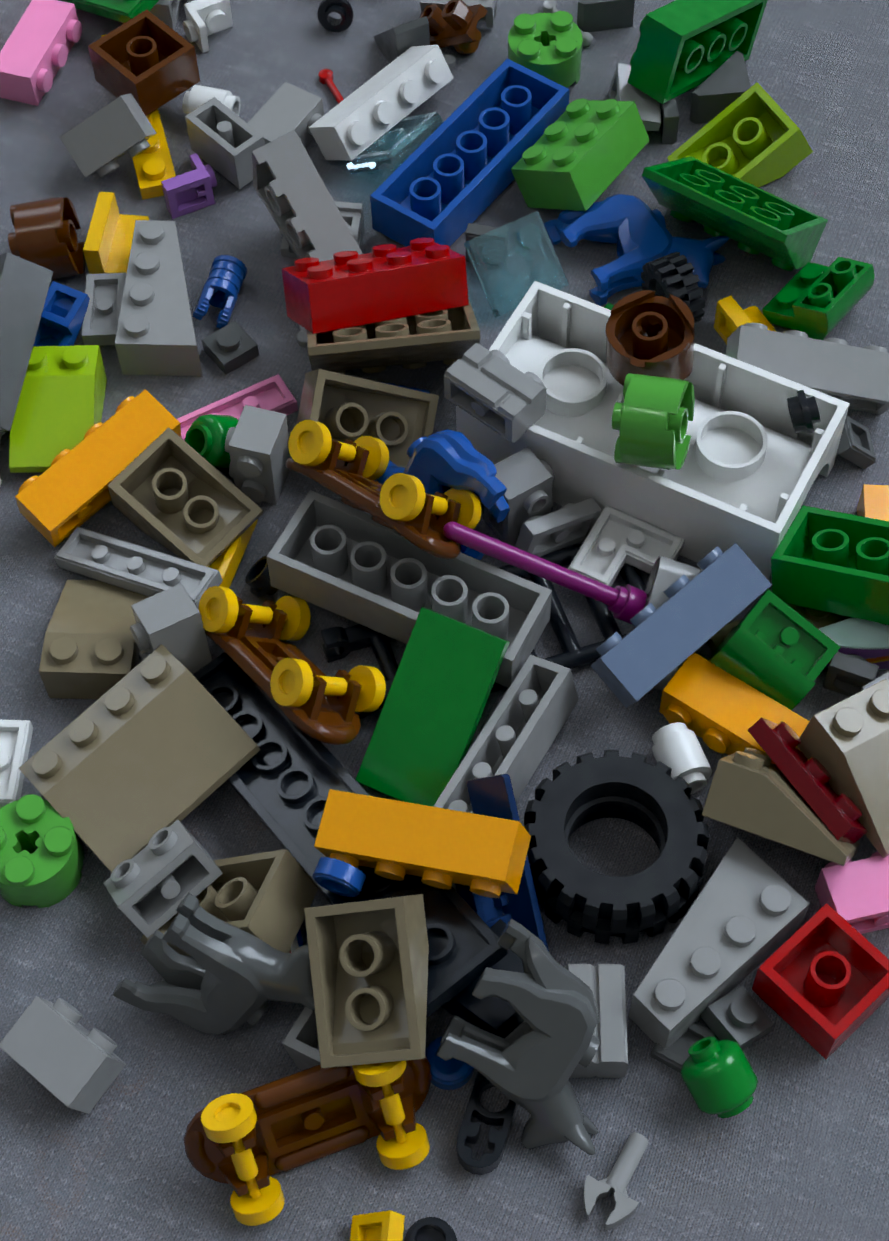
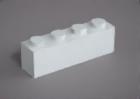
[309,45,454,161]

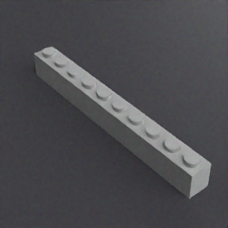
[282,654,579,1071]

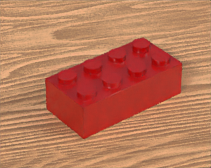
[282,238,469,334]

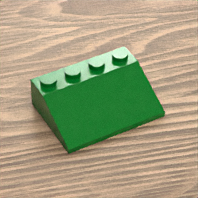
[642,156,828,271]

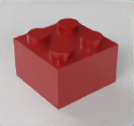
[752,903,889,1059]

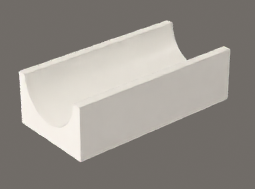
[456,281,850,589]

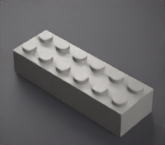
[267,490,552,688]

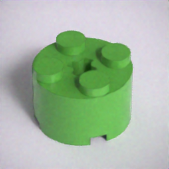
[508,11,583,88]
[612,373,695,470]
[0,794,84,908]

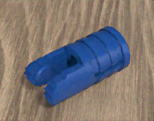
[193,255,247,329]

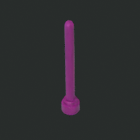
[443,522,647,624]

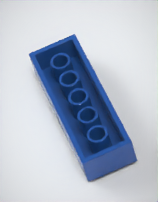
[370,58,570,247]

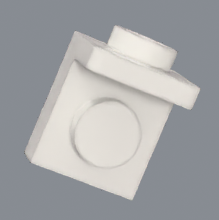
[182,0,233,53]

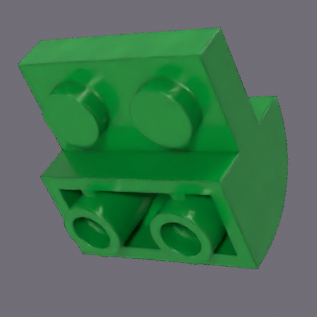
[762,257,875,340]
[708,589,841,710]

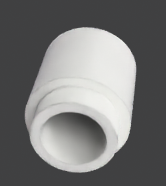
[182,85,240,116]
[652,722,712,794]

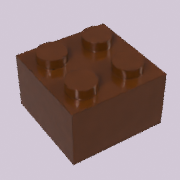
[88,10,200,116]

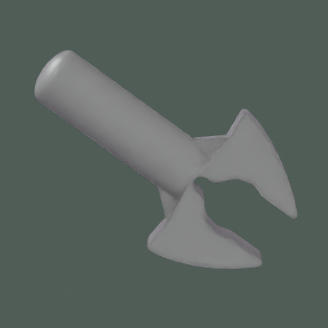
[583,1132,649,1230]

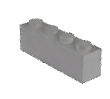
[726,323,889,415]

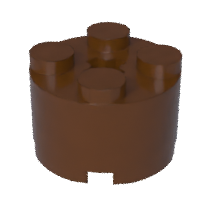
[8,197,86,280]
[605,290,695,386]

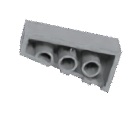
[252,129,363,262]
[115,220,203,377]
[628,837,809,1049]

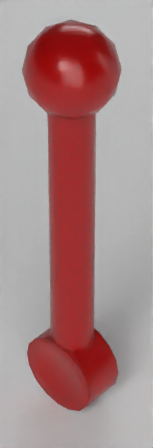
[318,69,344,104]

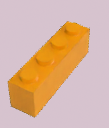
[15,389,182,548]
[659,652,810,764]
[314,789,531,898]

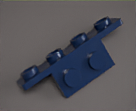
[455,774,549,951]

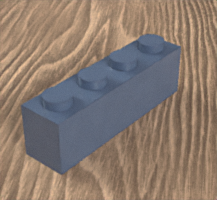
[590,543,772,708]

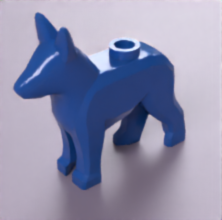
[543,194,729,306]
[375,429,510,560]

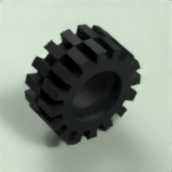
[641,252,705,323]

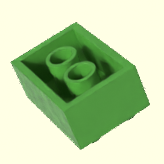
[511,98,650,211]

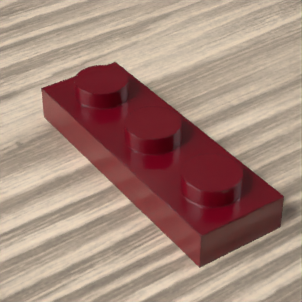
[748,717,868,844]

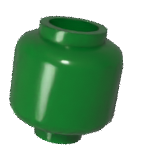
[185,414,239,470]
[681,1036,758,1118]

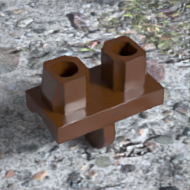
[420,0,488,55]

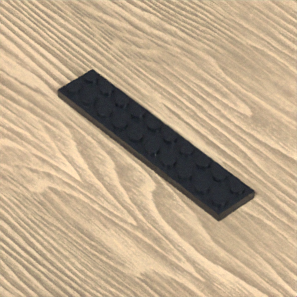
[193,652,508,1018]

